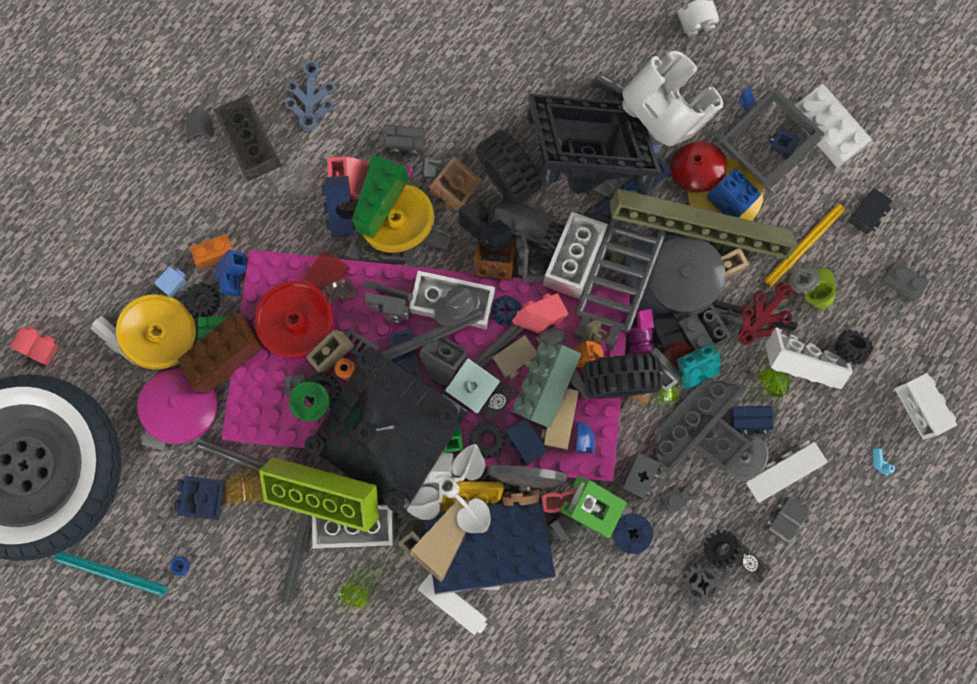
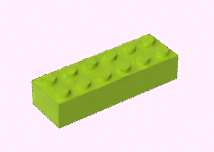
[259,457,379,532]

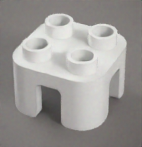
[622,51,723,147]

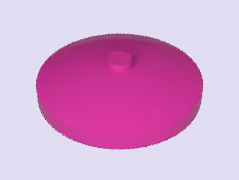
[137,369,218,444]

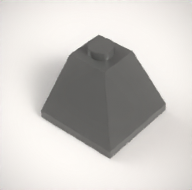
[419,337,470,388]

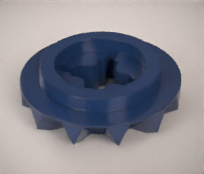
[491,295,522,326]

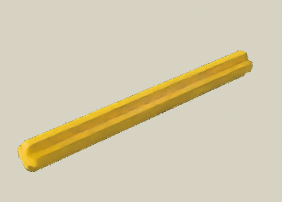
[763,203,845,287]

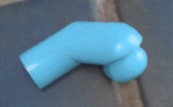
[873,448,895,475]

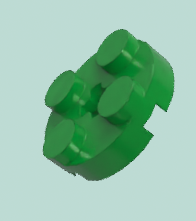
[289,382,330,422]

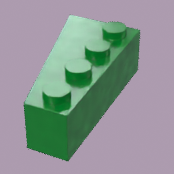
[352,155,410,239]

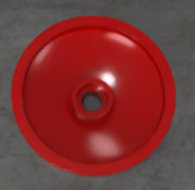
[670,141,727,193]

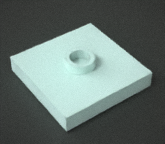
[445,358,500,414]

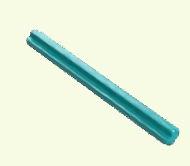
[54,552,168,596]

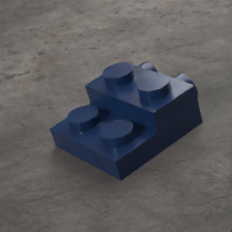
[174,476,224,520]

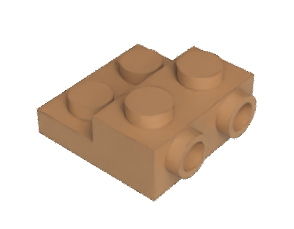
[428,156,482,211]

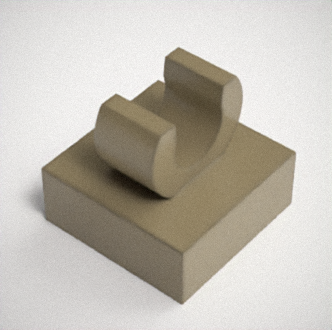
[581,319,607,343]

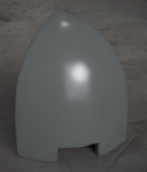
[186,105,214,140]

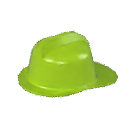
[804,268,836,311]

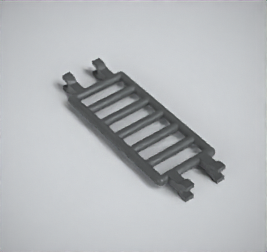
[575,190,667,351]

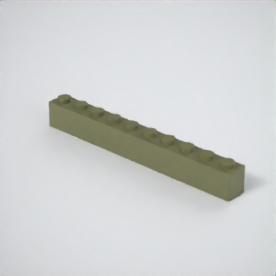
[610,189,797,259]

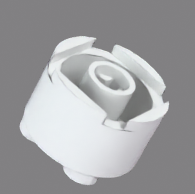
[677,0,720,38]

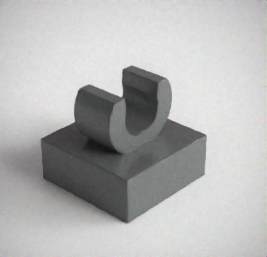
[285,375,306,397]

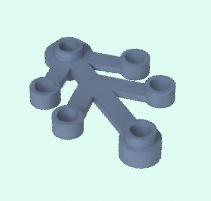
[286,61,335,132]

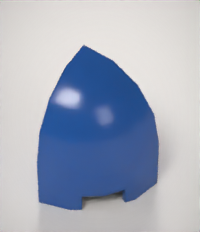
[575,421,595,454]

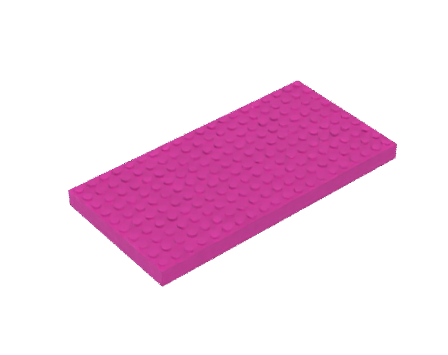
[222,249,630,483]

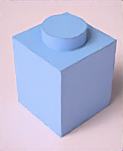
[154,266,188,298]

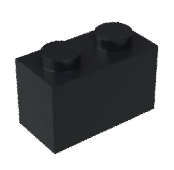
[848,188,893,235]

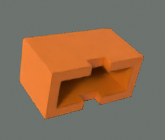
[189,234,234,270]

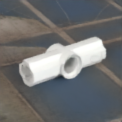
[90,316,136,365]

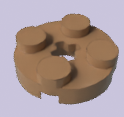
[501,488,541,506]

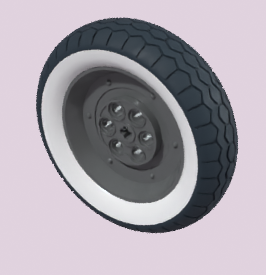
[0,374,121,561]

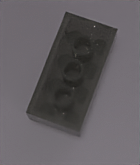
[214,94,282,182]

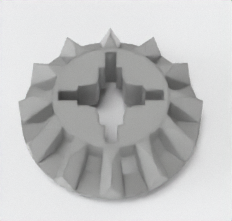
[789,267,820,294]

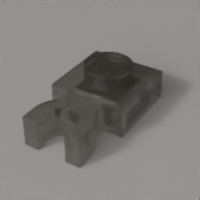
[322,278,359,303]

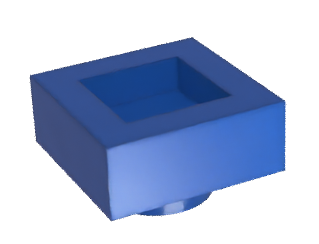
[739,88,756,113]

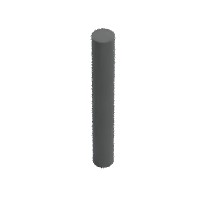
[363,280,413,301]

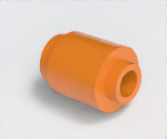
[335,358,356,381]

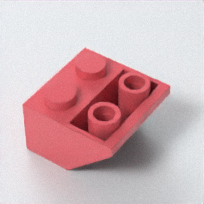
[327,156,368,199]
[512,293,568,334]

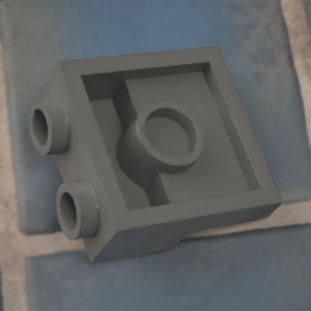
[365,293,410,324]

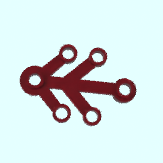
[737,282,793,345]

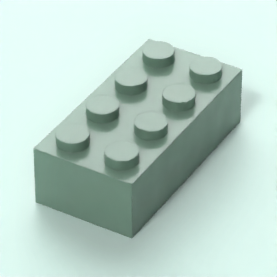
[512,339,581,428]

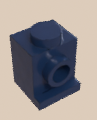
[769,129,801,159]

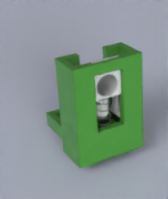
[560,476,627,539]

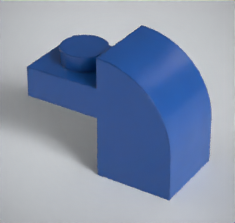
[215,249,247,297]

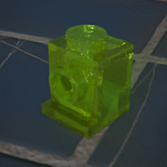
[339,582,371,609]

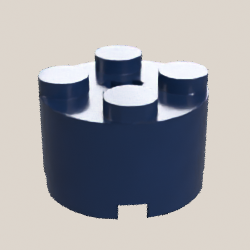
[611,514,653,554]

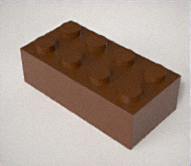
[178,312,264,394]

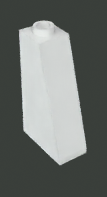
[417,573,488,635]

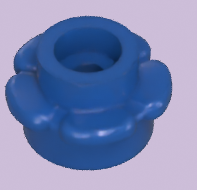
[170,556,190,576]

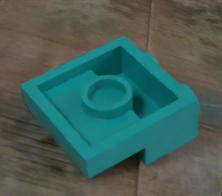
[677,343,721,390]

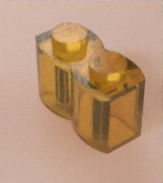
[226,473,264,504]

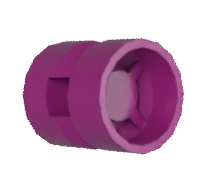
[627,328,654,355]

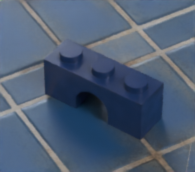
[322,176,355,237]

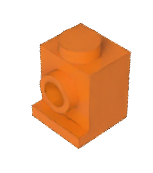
[573,341,604,369]

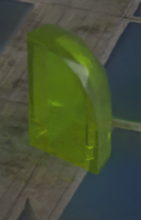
[758,368,790,397]
[658,385,679,404]

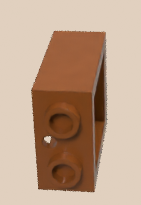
[473,237,517,281]

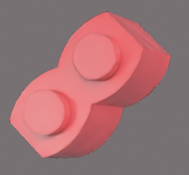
[10,326,59,366]
[541,490,576,514]

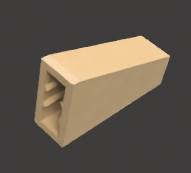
[411,497,470,582]

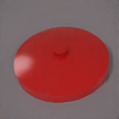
[255,281,334,359]

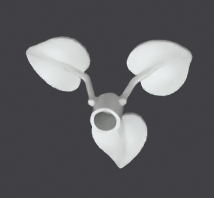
[407,444,491,533]

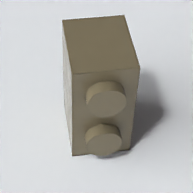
[306,330,354,372]
[492,336,537,379]

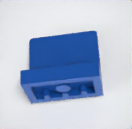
[706,168,761,218]

